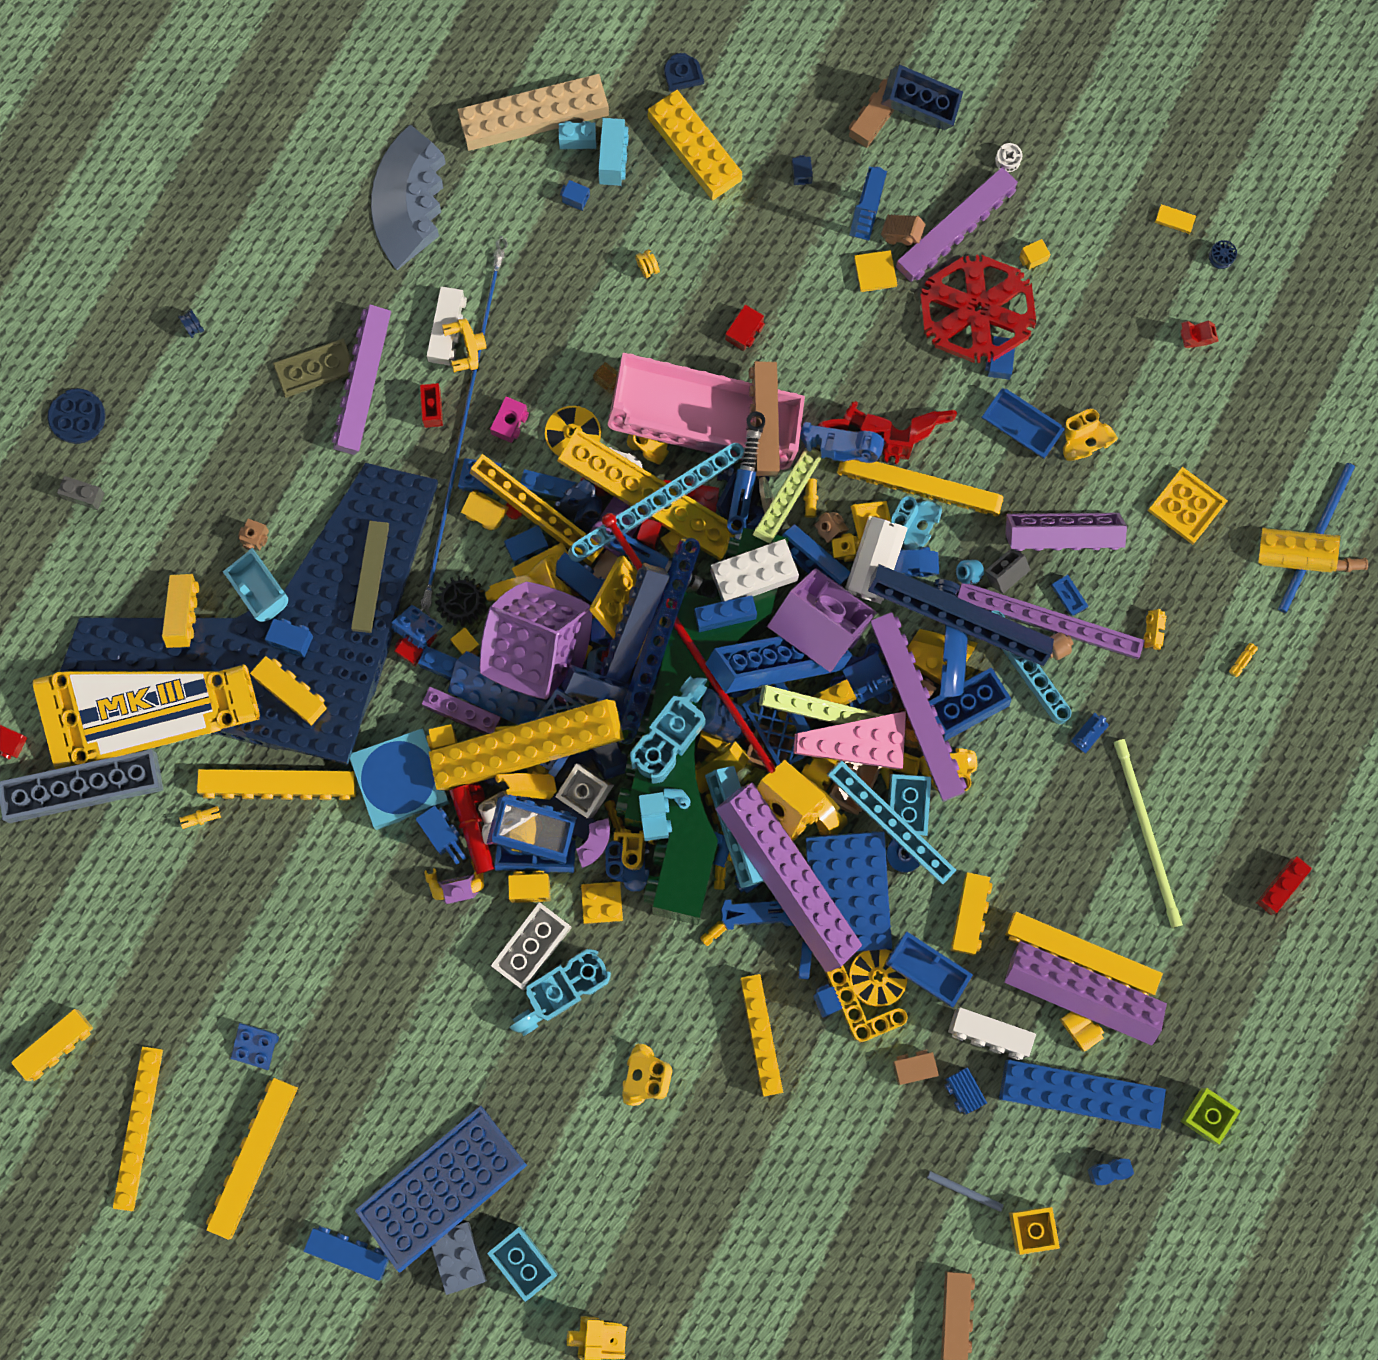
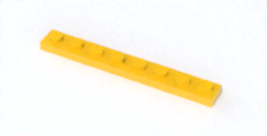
[113,1047,163,1211]

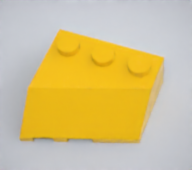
[907,629,978,686]

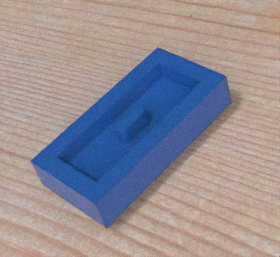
[1051,575,1088,617]

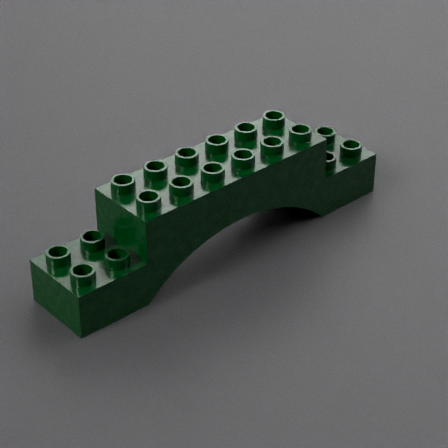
[616,527,789,925]

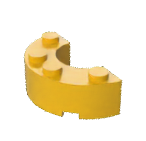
[805,777,848,836]

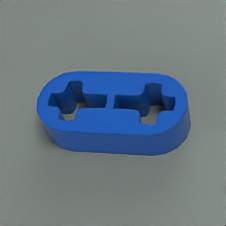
[798,941,812,980]

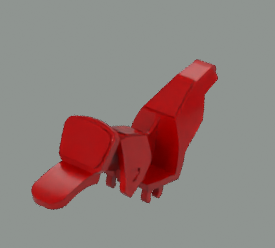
[817,401,957,464]

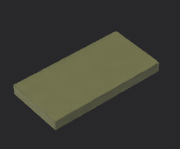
[273,338,352,398]

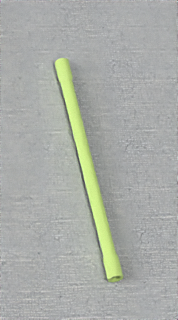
[1114,739,1183,928]

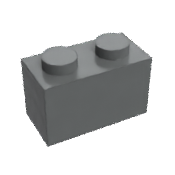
[57,476,105,510]
[985,549,1030,594]

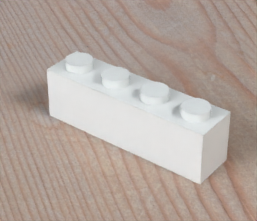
[427,287,467,365]

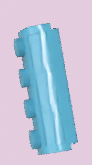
[223,548,288,621]

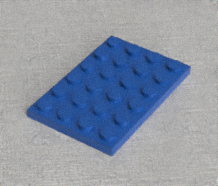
[805,831,892,951]

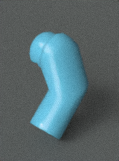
[664,788,690,809]

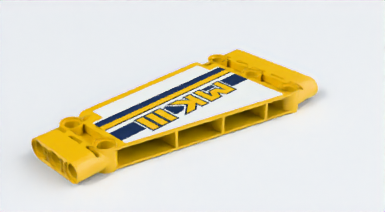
[33,665,260,769]

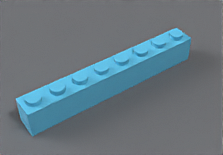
[827,761,956,884]

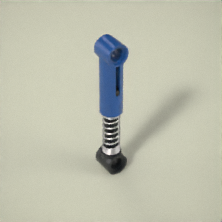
[727,411,765,535]
[606,532,718,598]

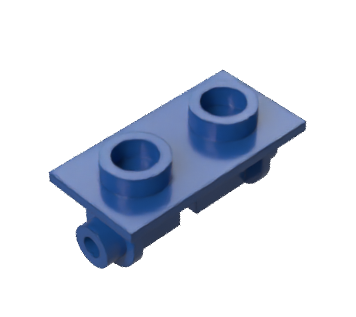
[1070,713,1109,754]

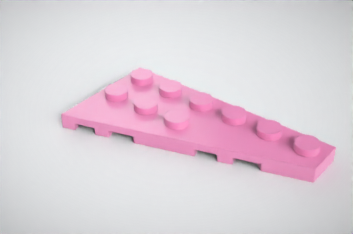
[794,711,906,769]

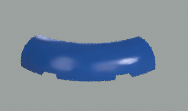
[940,625,968,697]

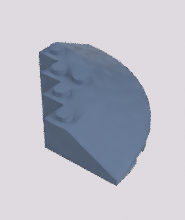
[371,125,446,270]

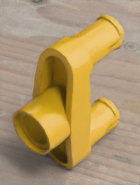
[442,318,486,373]

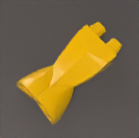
[485,554,571,601]

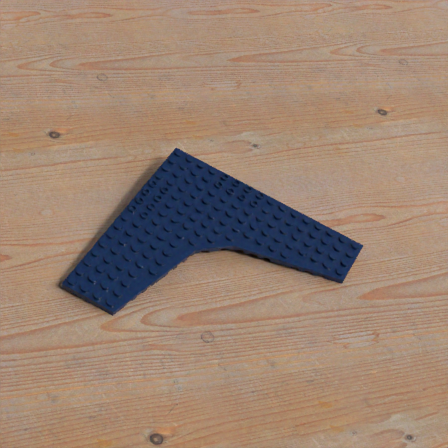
[60,463,438,765]

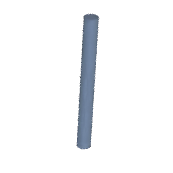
[927,1171,1004,1212]

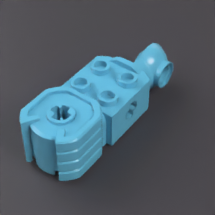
[630,676,707,784]
[509,949,611,1036]

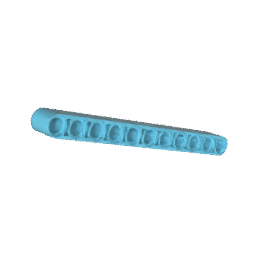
[568,443,744,562]

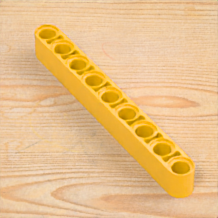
[837,459,1004,516]

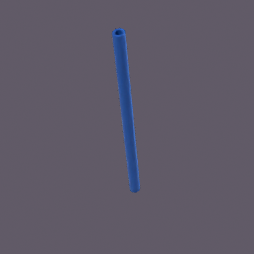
[1278,463,1355,613]

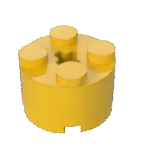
[801,756,839,791]

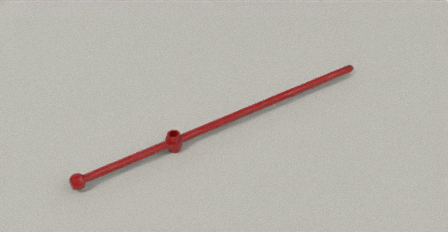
[602,513,776,774]

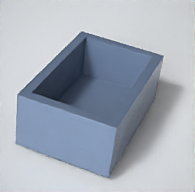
[432,1222,487,1295]

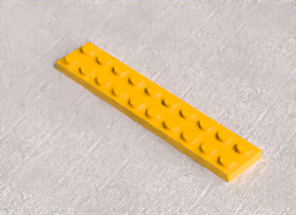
[557,428,739,561]

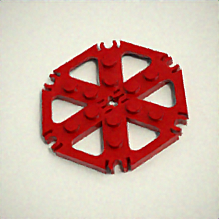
[920,255,1036,363]

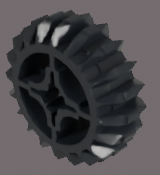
[435,575,487,627]

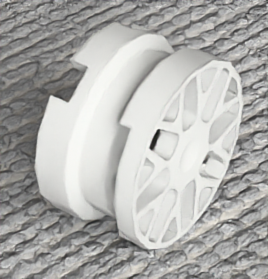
[995,143,1022,172]

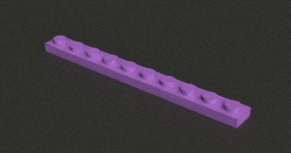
[958,583,1145,659]

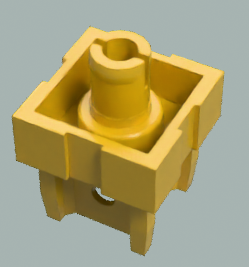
[567,1316,627,1360]

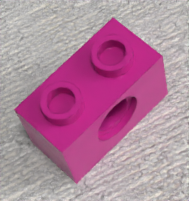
[490,396,529,443]

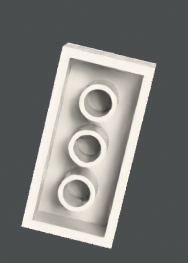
[710,539,799,602]
[491,902,571,991]
[948,1008,1036,1060]

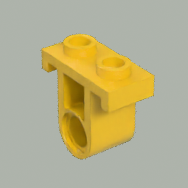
[614,829,656,871]

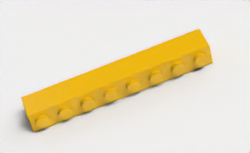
[470,454,604,566]
[197,769,357,801]
[1005,912,1163,996]
[206,1078,298,1240]

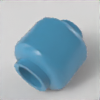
[956,559,984,584]

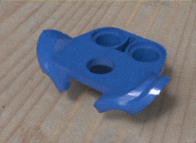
[606,831,650,891]

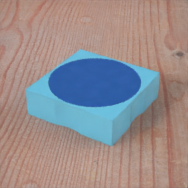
[350,728,450,830]

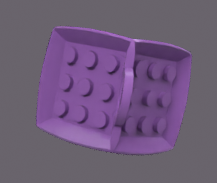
[480,582,592,704]

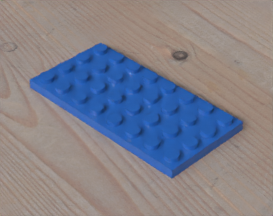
[355,1106,527,1273]

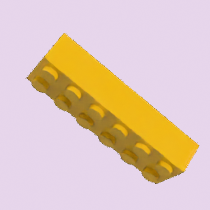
[648,90,742,201]

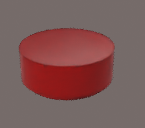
[506,503,523,520]

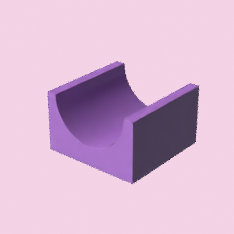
[767,568,877,672]

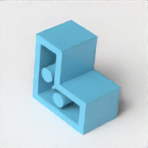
[639,792,672,841]

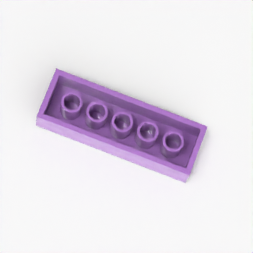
[1006,513,1127,551]

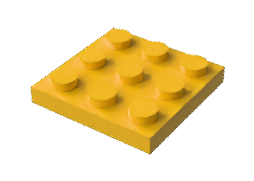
[1148,467,1228,545]

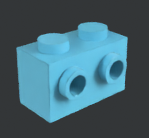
[559,121,596,149]

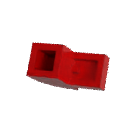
[1180,320,1219,348]

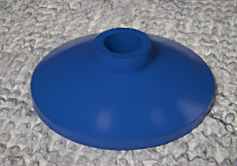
[886,839,920,872]

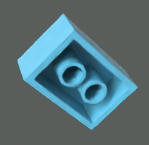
[599,118,629,186]
[888,774,931,836]
[487,1226,558,1302]

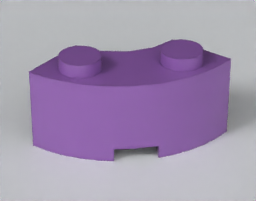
[576,818,610,868]

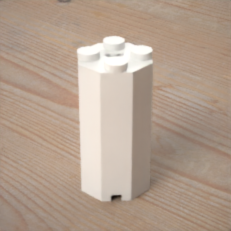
[845,516,908,604]

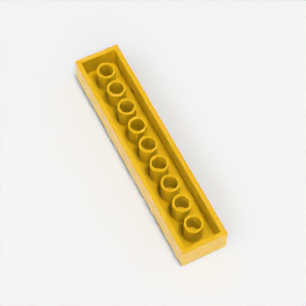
[429,699,624,791]

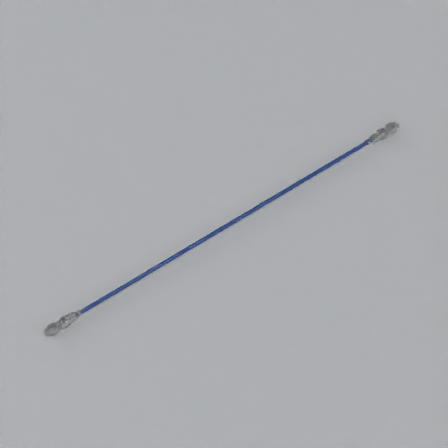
[420,236,507,617]

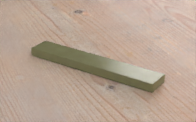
[351,521,389,633]

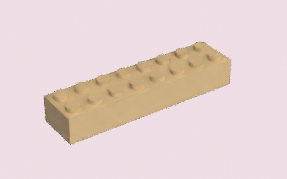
[458,74,609,151]

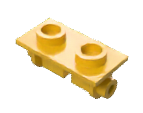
[1144,609,1166,650]

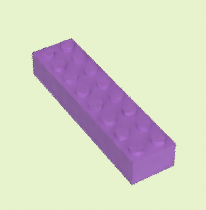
[1004,941,1167,1045]

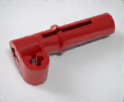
[450,783,495,875]

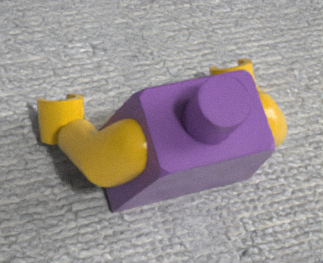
[425,861,484,904]

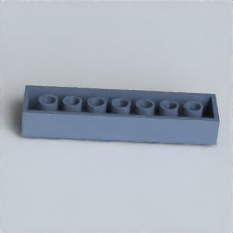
[0,749,164,823]

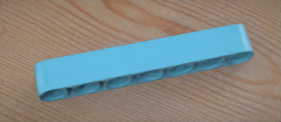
[992,611,1071,724]

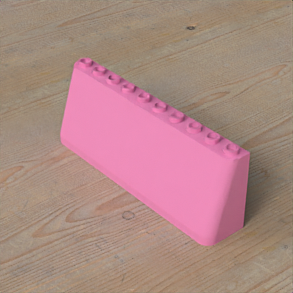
[608,353,805,470]

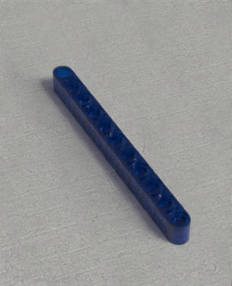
[619,538,700,744]

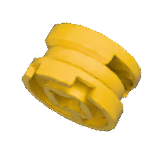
[635,249,660,278]

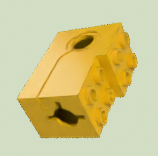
[757,760,826,841]

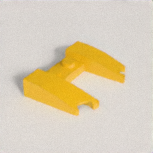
[494,726,557,800]

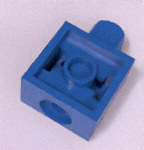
[416,806,466,865]

